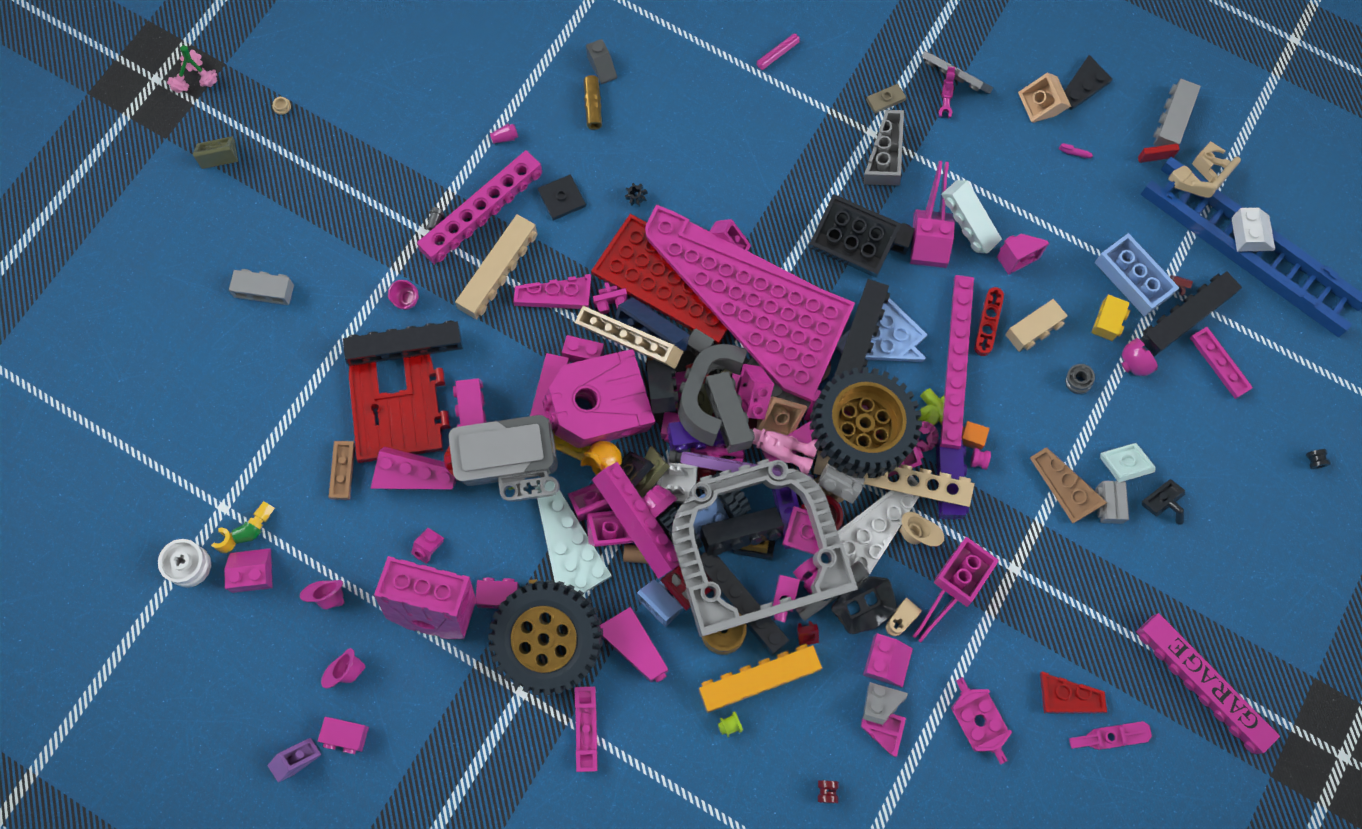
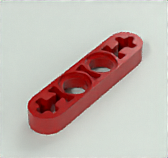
[974,287,1004,356]

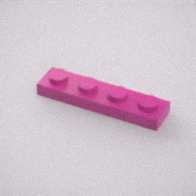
[1190,327,1253,399]

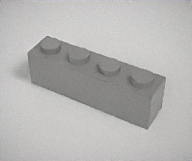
[1153,79,1201,146]

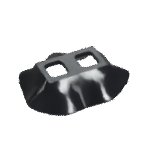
[831,576,897,634]

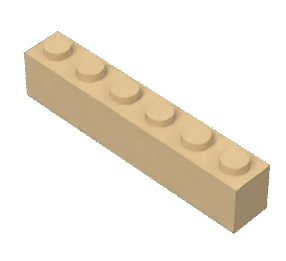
[455,214,537,320]
[575,306,683,369]

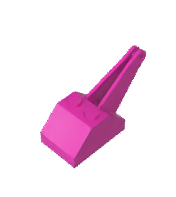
[910,161,955,268]
[912,537,999,642]

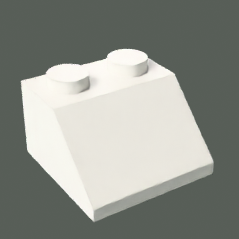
[1232,208,1275,252]

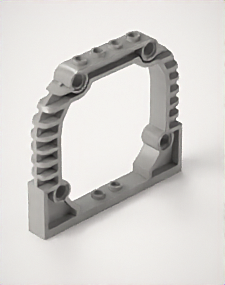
[672,459,858,637]

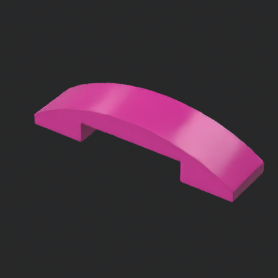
[575,686,597,772]

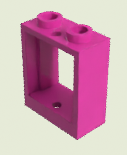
[736,364,774,420]

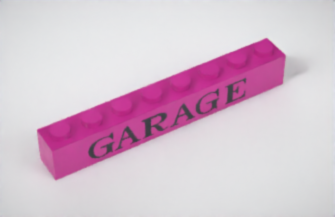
[1136,613,1280,754]

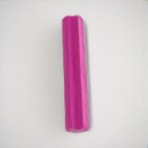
[757,33,800,70]

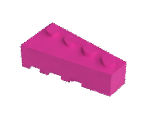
[453,378,486,427]
[371,447,457,489]

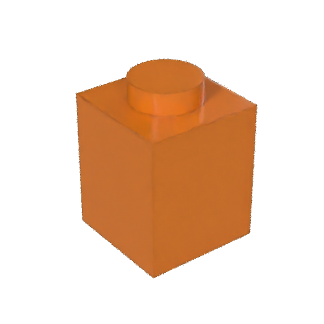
[962,421,990,451]

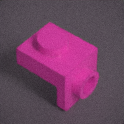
[411,528,444,563]

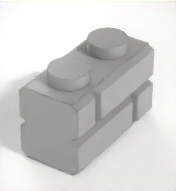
[818,463,865,503]
[1095,481,1129,524]

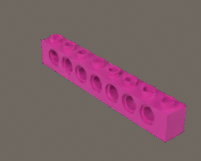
[417,150,542,265]

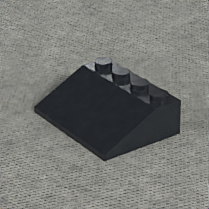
[810,194,901,278]

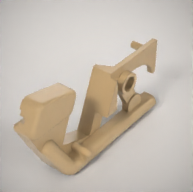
[1169,141,1241,198]

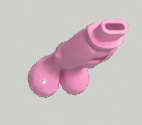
[752,428,817,475]

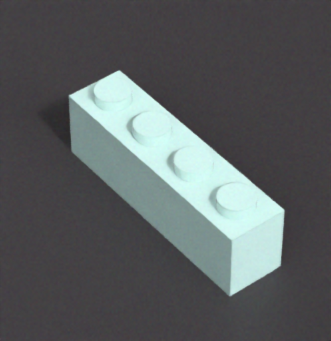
[941,180,1002,253]

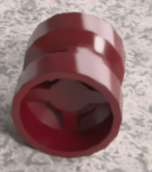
[818,780,839,803]

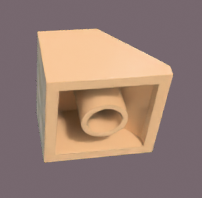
[1018,72,1071,122]

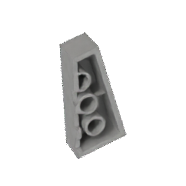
[864,110,904,185]

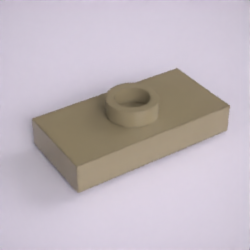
[866,84,906,114]

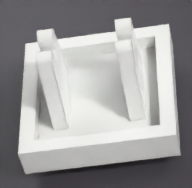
[657,462,699,504]

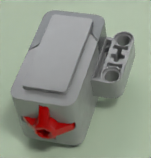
[444,415,560,502]

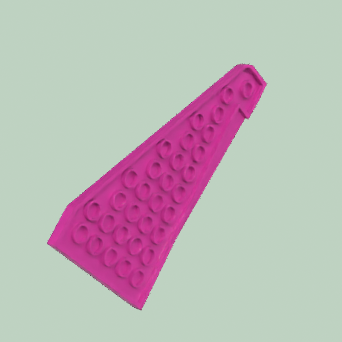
[645,205,855,402]

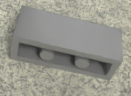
[229,269,294,305]

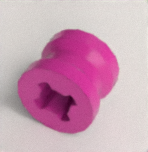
[970,448,991,470]

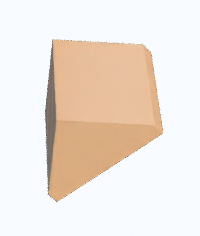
[756,396,807,435]

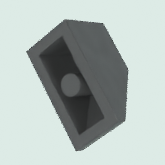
[586,39,617,85]

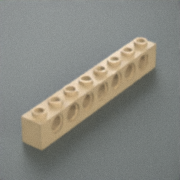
[814,451,975,507]

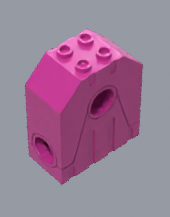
[542,349,655,449]
[374,556,476,639]

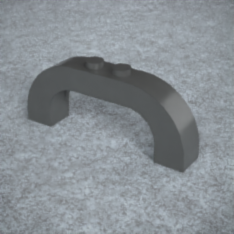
[678,344,747,446]

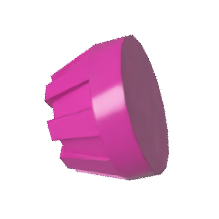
[642,485,678,519]

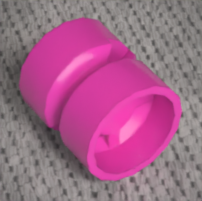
[793,557,818,595]

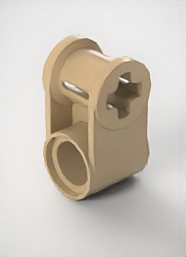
[886,597,922,636]

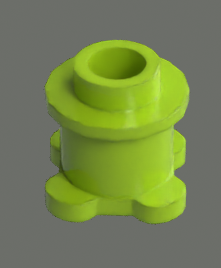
[718,712,743,737]

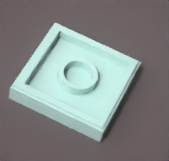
[1100,443,1156,482]

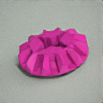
[916,421,939,452]

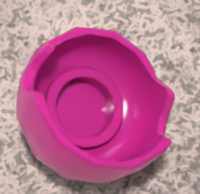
[388,280,419,310]

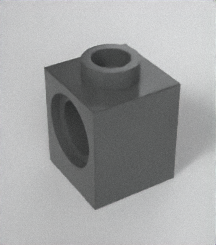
[686,328,714,357]

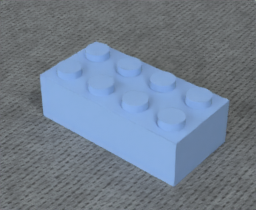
[1095,233,1179,317]

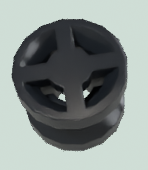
[1306,449,1331,469]

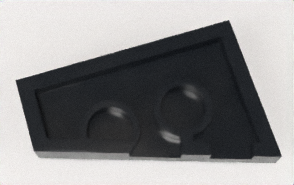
[1064,55,1113,110]

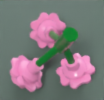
[167,45,217,93]

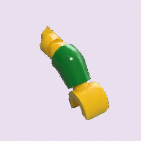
[211,501,275,553]

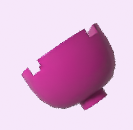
[1121,338,1158,376]

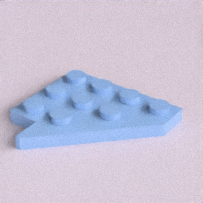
[836,298,927,362]

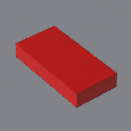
[1138,144,1180,163]

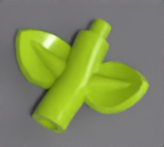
[918,388,944,425]

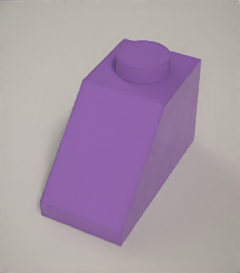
[267,738,321,783]

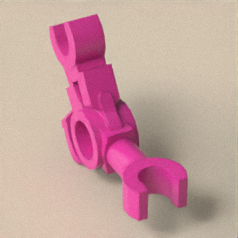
[938,66,955,118]

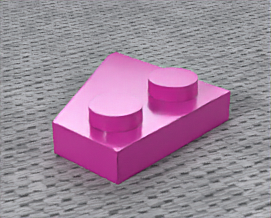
[860,714,906,757]

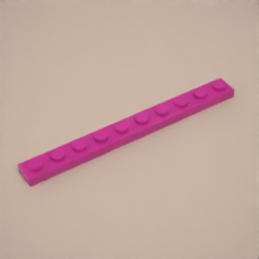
[940,275,974,449]

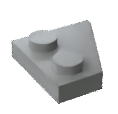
[863,682,908,725]

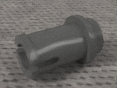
[426,207,444,231]

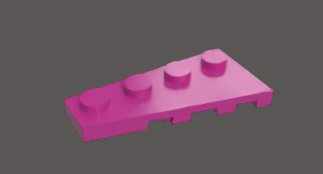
[514,274,591,309]

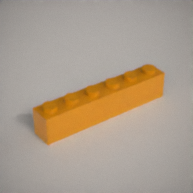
[699,644,822,713]

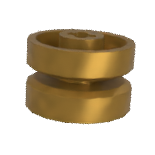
[702,612,746,655]

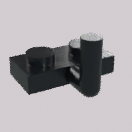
[1142,479,1185,525]

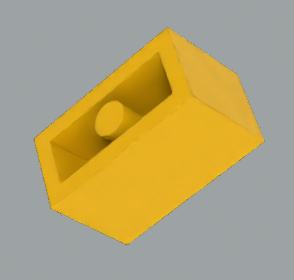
[1091,294,1130,341]

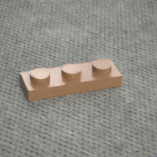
[329,441,355,500]

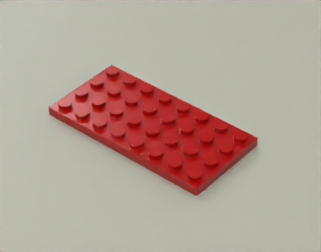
[591,214,728,345]

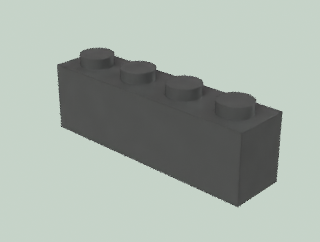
[704,371,755,454]

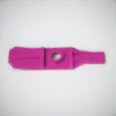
[1069,721,1152,750]

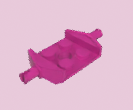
[951,677,1012,764]

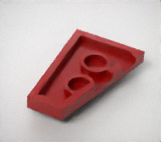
[1040,671,1107,713]

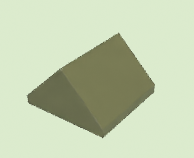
[193,136,238,169]

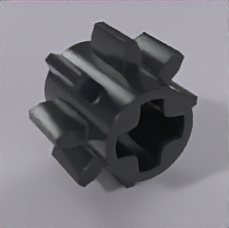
[625,183,648,206]

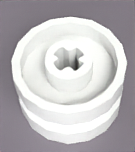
[158,539,211,588]

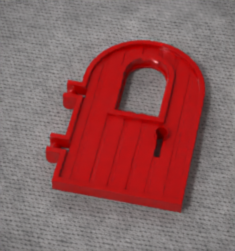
[349,354,451,463]

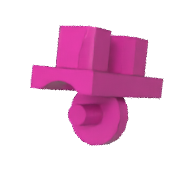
[593,282,627,314]

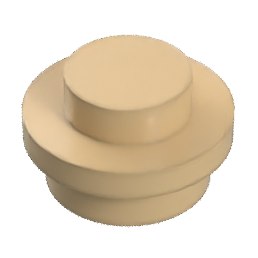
[272,97,291,115]

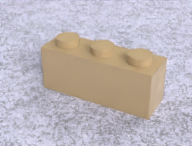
[1005,299,1067,352]

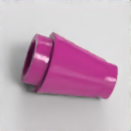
[490,123,518,144]

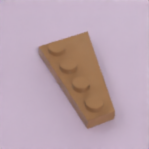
[1030,447,1108,523]

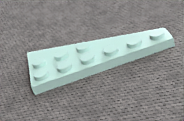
[535,481,612,593]

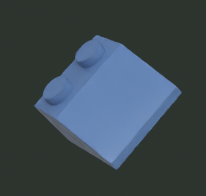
[637,579,683,627]

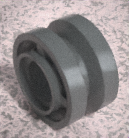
[1065,364,1095,394]

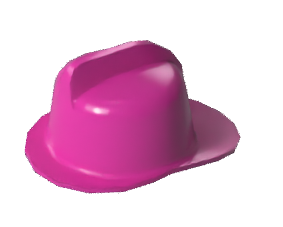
[300,580,344,609]
[321,648,365,689]

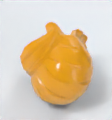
[581,441,622,475]

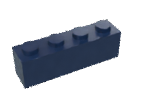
[615,297,690,351]

